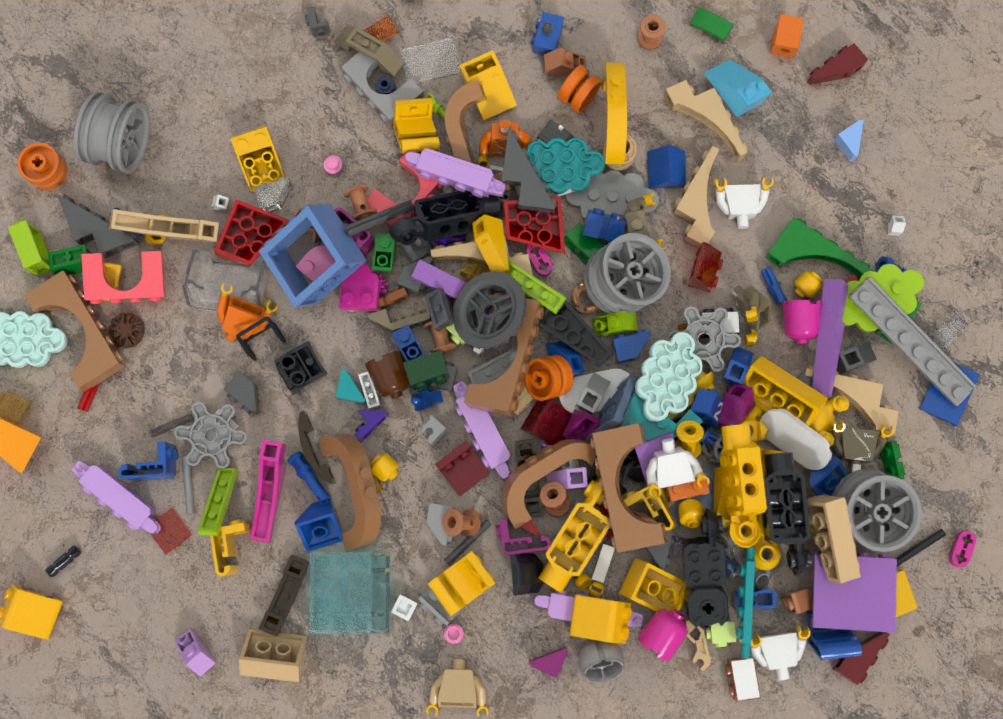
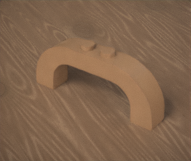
[445,79,514,193]
[318,433,381,552]
[501,439,601,529]

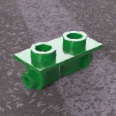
[880,441,906,479]

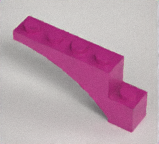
[250,440,286,543]

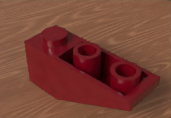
[807,43,868,85]
[833,632,890,685]

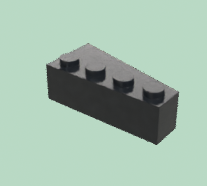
[538,301,613,367]

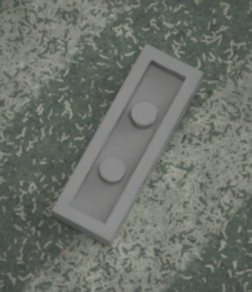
[467,346,517,384]

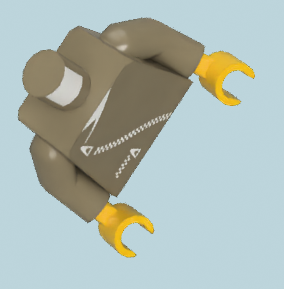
[625,194,665,250]
[732,286,772,345]
[831,420,894,473]

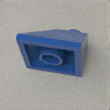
[810,455,848,496]
[294,499,343,552]

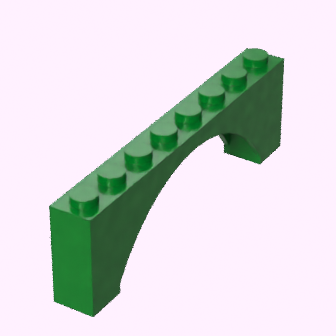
[765,217,922,344]

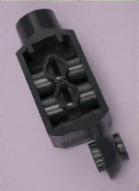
[389,190,501,245]
[762,452,812,576]

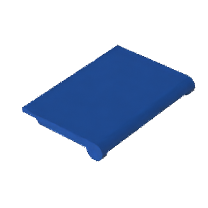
[920,362,980,426]

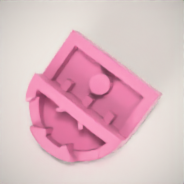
[296,244,336,281]

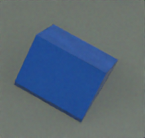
[647,145,686,188]

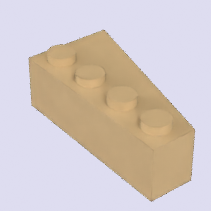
[807,495,861,584]

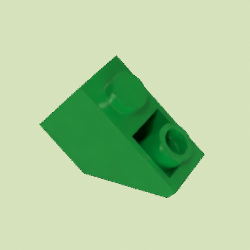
[372,233,397,272]

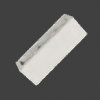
[358,372,381,410]
[591,544,614,583]

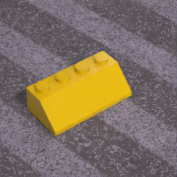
[742,356,828,427]

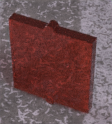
[151,508,192,555]

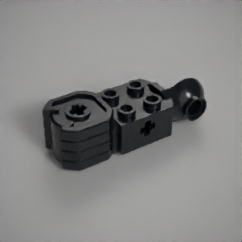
[681,508,729,627]

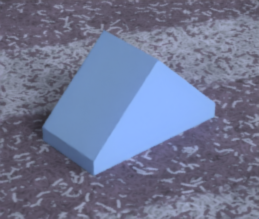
[834,120,864,162]

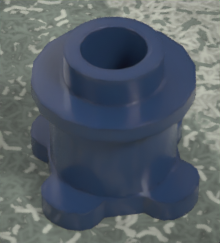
[375,76,397,94]

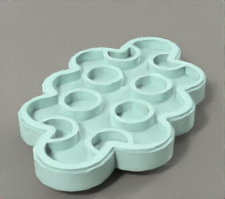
[0,311,68,368]
[635,332,703,422]

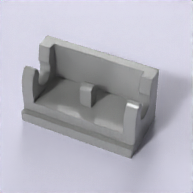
[421,415,447,448]

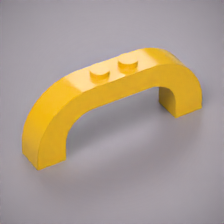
[603,62,627,164]

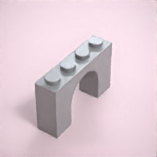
[341,52,425,126]

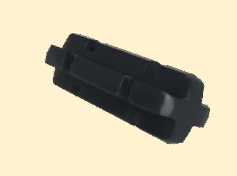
[45,546,81,577]

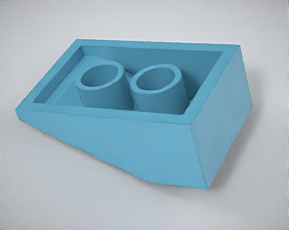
[704,60,772,117]

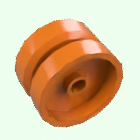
[557,65,603,114]
[17,143,68,190]
[524,355,573,401]

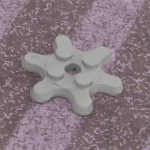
[668,306,741,372]
[174,402,247,468]

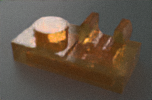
[363,15,399,42]

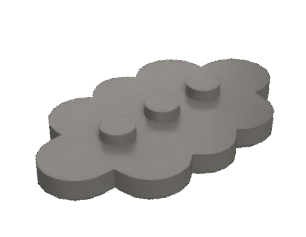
[565,170,659,226]

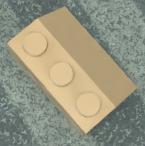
[239,629,307,682]

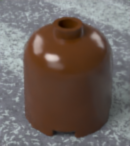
[365,351,410,399]

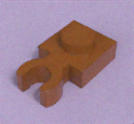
[378,287,409,309]

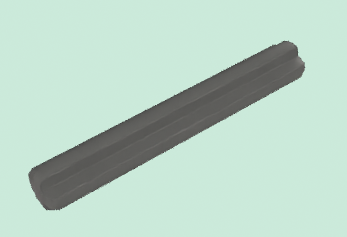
[345,200,414,236]

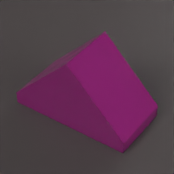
[563,409,601,440]
[529,647,568,678]

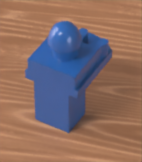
[411,389,443,411]

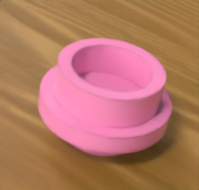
[324,155,342,174]
[444,624,464,644]

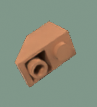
[544,47,586,76]
[782,587,812,614]

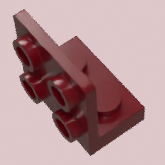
[521,399,572,446]
[435,441,490,496]

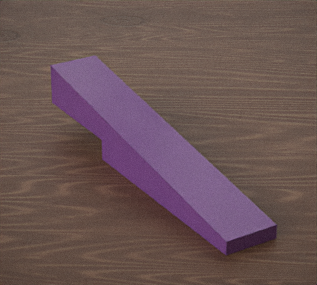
[411,259,507,324]
[812,279,849,397]

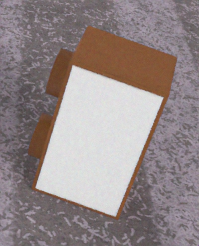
[725,656,761,702]

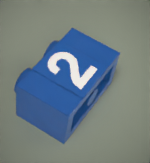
[691,388,724,429]

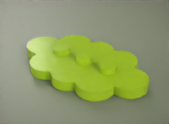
[842,264,924,333]

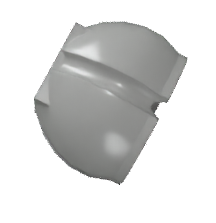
[578,639,624,683]

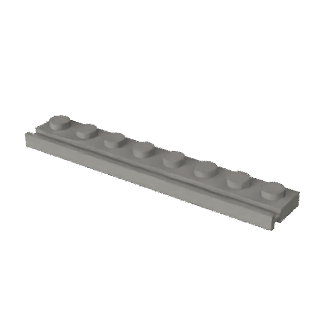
[848,277,977,406]

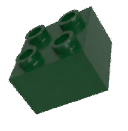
[403,350,450,392]

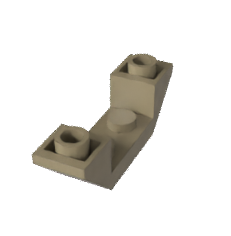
[334,27,405,77]
[367,292,432,333]

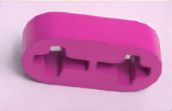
[526,245,552,277]
[949,531,976,567]

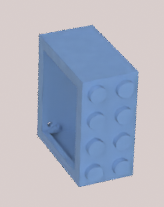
[259,204,367,308]

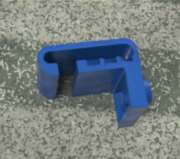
[118,442,179,481]
[806,611,862,660]

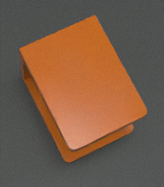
[770,14,804,58]

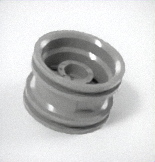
[74,92,150,174]
[584,233,671,314]
[832,469,922,552]

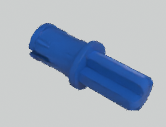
[761,267,787,305]

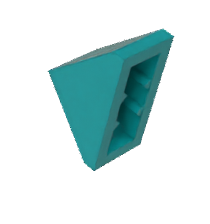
[335,368,367,405]

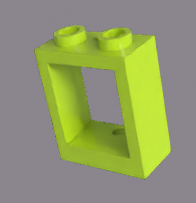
[8,220,51,277]

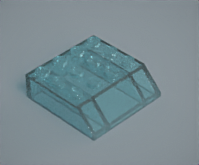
[309,552,390,634]

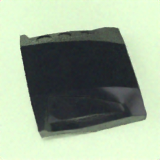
[274,341,328,395]
[510,553,544,595]

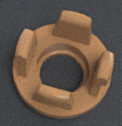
[571,281,599,314]

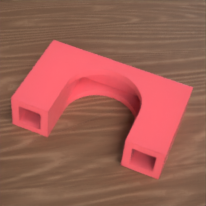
[367,152,444,227]
[81,251,166,304]

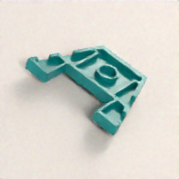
[620,375,703,440]

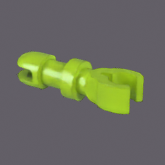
[422,93,445,121]

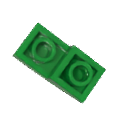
[690,7,734,41]

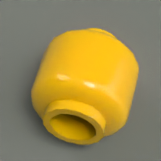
[794,271,823,299]
[370,453,399,482]
[678,498,705,528]

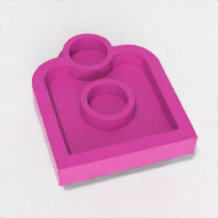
[338,264,381,311]

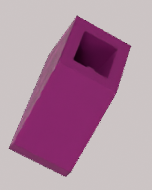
[718,383,755,426]

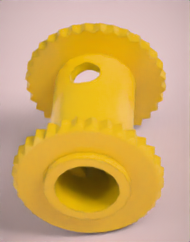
[676,420,704,458]

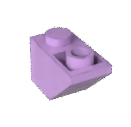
[546,467,588,491]
[175,629,216,677]

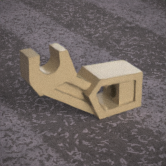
[685,618,711,671]

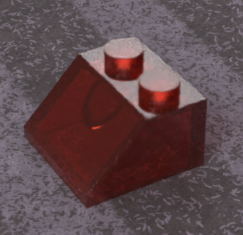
[688,242,723,292]

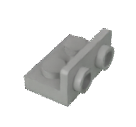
[418,587,464,626]

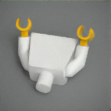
[713,176,774,229]
[646,438,709,498]
[750,625,811,680]

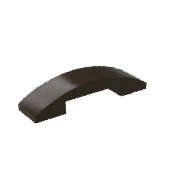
[298,411,335,485]
[515,438,544,517]
[258,555,309,636]

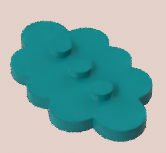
[526,138,605,194]

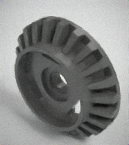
[453,271,527,350]

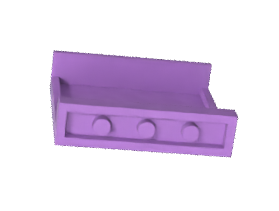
[810,550,897,633]

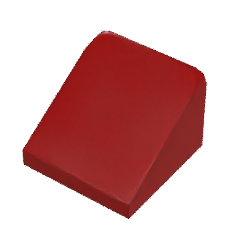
[519,520,539,536]

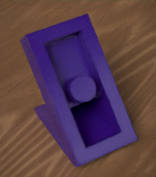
[354,410,389,443]

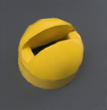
[574,573,592,591]
[588,581,604,597]

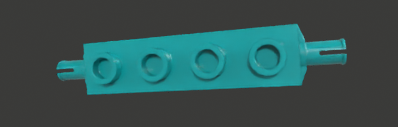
[736,547,755,659]

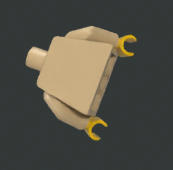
[426,659,489,717]

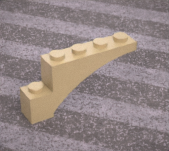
[664,80,747,161]
[673,146,719,251]
[109,209,219,243]
[431,236,533,276]
[802,366,899,434]

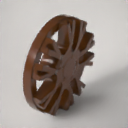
[108,313,145,348]

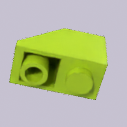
[592,311,638,337]

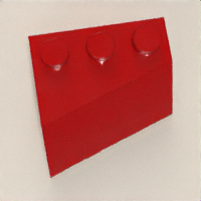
[503,197,565,254]
[214,199,289,266]

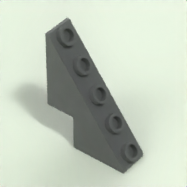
[502,129,557,213]
[57,194,139,258]

